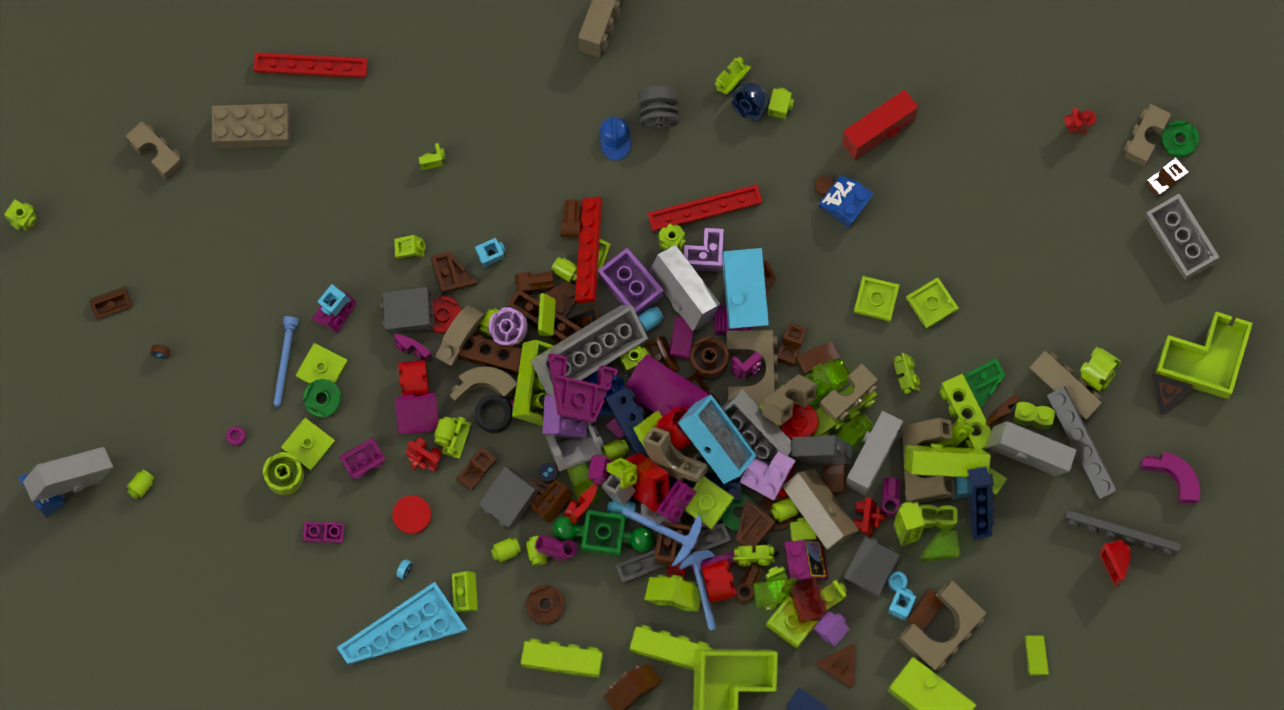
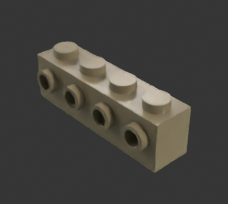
[1029,351,1103,421]

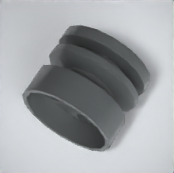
[638,86,679,129]

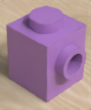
[814,611,849,647]

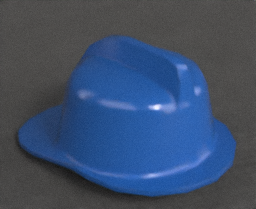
[599,117,631,160]

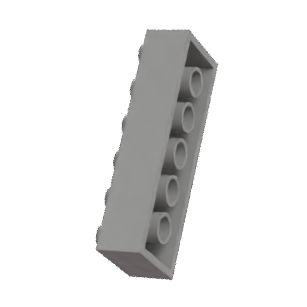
[530,305,648,395]

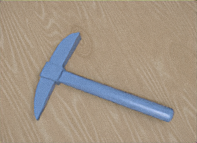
[622,508,702,566]
[680,550,716,631]

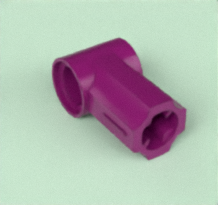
[881,477,901,519]
[535,535,577,561]

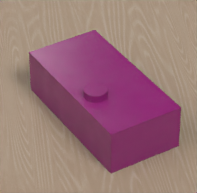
[626,355,710,416]

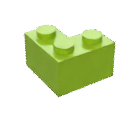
[644,575,701,612]

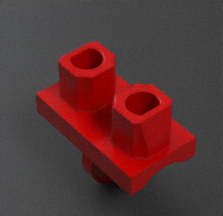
[1064,108,1096,134]
[405,437,442,472]
[854,498,886,537]

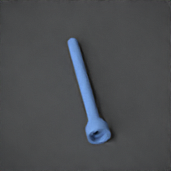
[273,316,299,407]

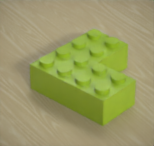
[1155,312,1253,399]
[693,649,778,710]

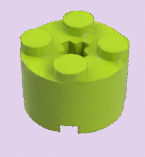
[1079,347,1122,393]
[263,452,304,495]

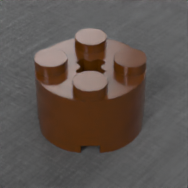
[690,336,729,380]

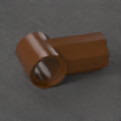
[561,199,581,238]
[515,271,554,295]
[736,564,764,605]

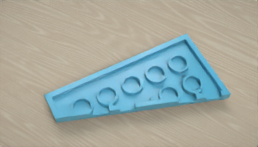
[337,582,468,665]

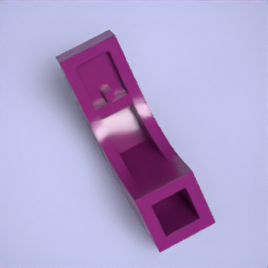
[1140,452,1200,505]

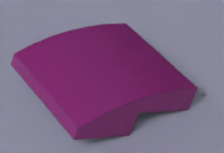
[394,393,438,434]

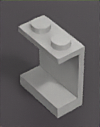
[545,422,604,471]

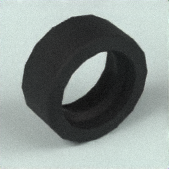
[475,395,512,433]

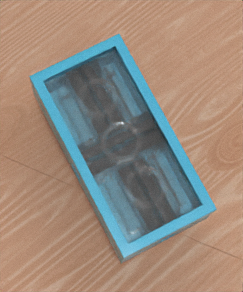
[678,394,757,484]

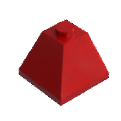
[1099,540,1131,588]

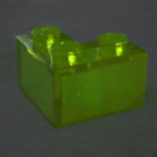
[804,359,851,406]

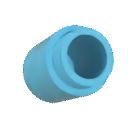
[637,306,664,333]
[607,500,636,519]

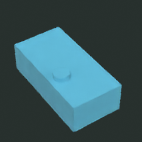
[721,248,769,329]

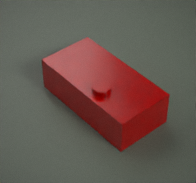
[842,90,918,160]

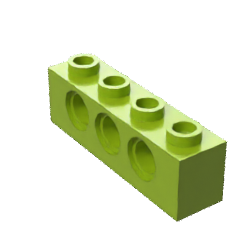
[939,373,991,451]
[893,502,925,547]

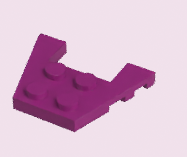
[548,353,618,423]

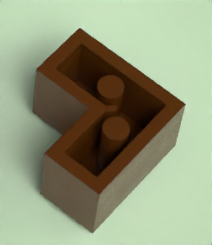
[654,521,700,567]
[604,663,662,710]

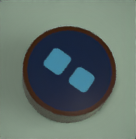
[150,345,170,359]
[538,463,558,483]

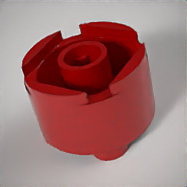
[398,360,429,397]
[656,406,693,451]
[701,559,737,603]

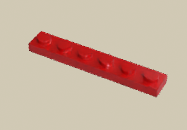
[253,53,368,78]
[648,184,762,232]
[575,196,603,304]

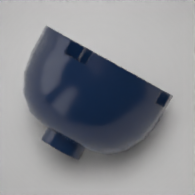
[731,83,769,121]

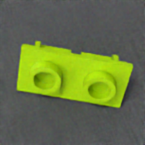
[714,57,751,94]
[893,353,920,394]
[442,417,472,459]
[939,417,974,448]
[734,545,775,567]

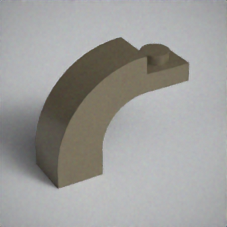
[435,305,485,366]
[449,367,517,405]
[643,426,708,483]

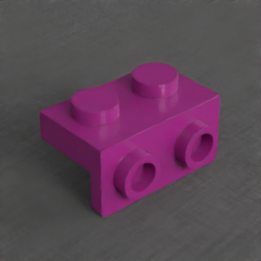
[312,291,356,334]
[731,351,762,381]
[339,437,386,479]
[656,479,697,524]

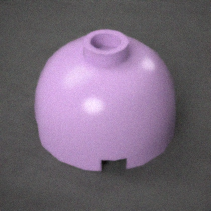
[489,307,528,346]

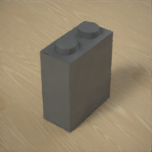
[381,287,434,334]
[791,436,853,466]
[479,466,540,528]
[843,537,900,599]

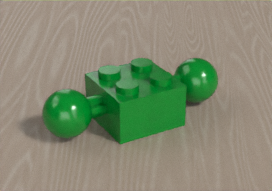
[553,510,655,558]

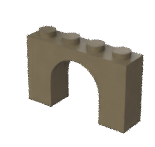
[726,330,778,406]
[902,418,956,504]
[896,581,986,671]

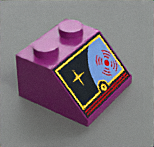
[784,540,829,585]

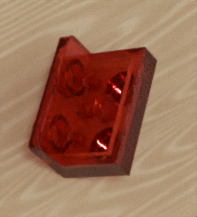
[788,577,827,624]

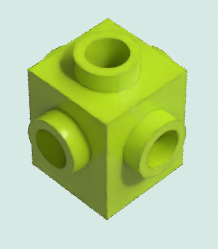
[4,199,37,231]
[658,224,686,251]

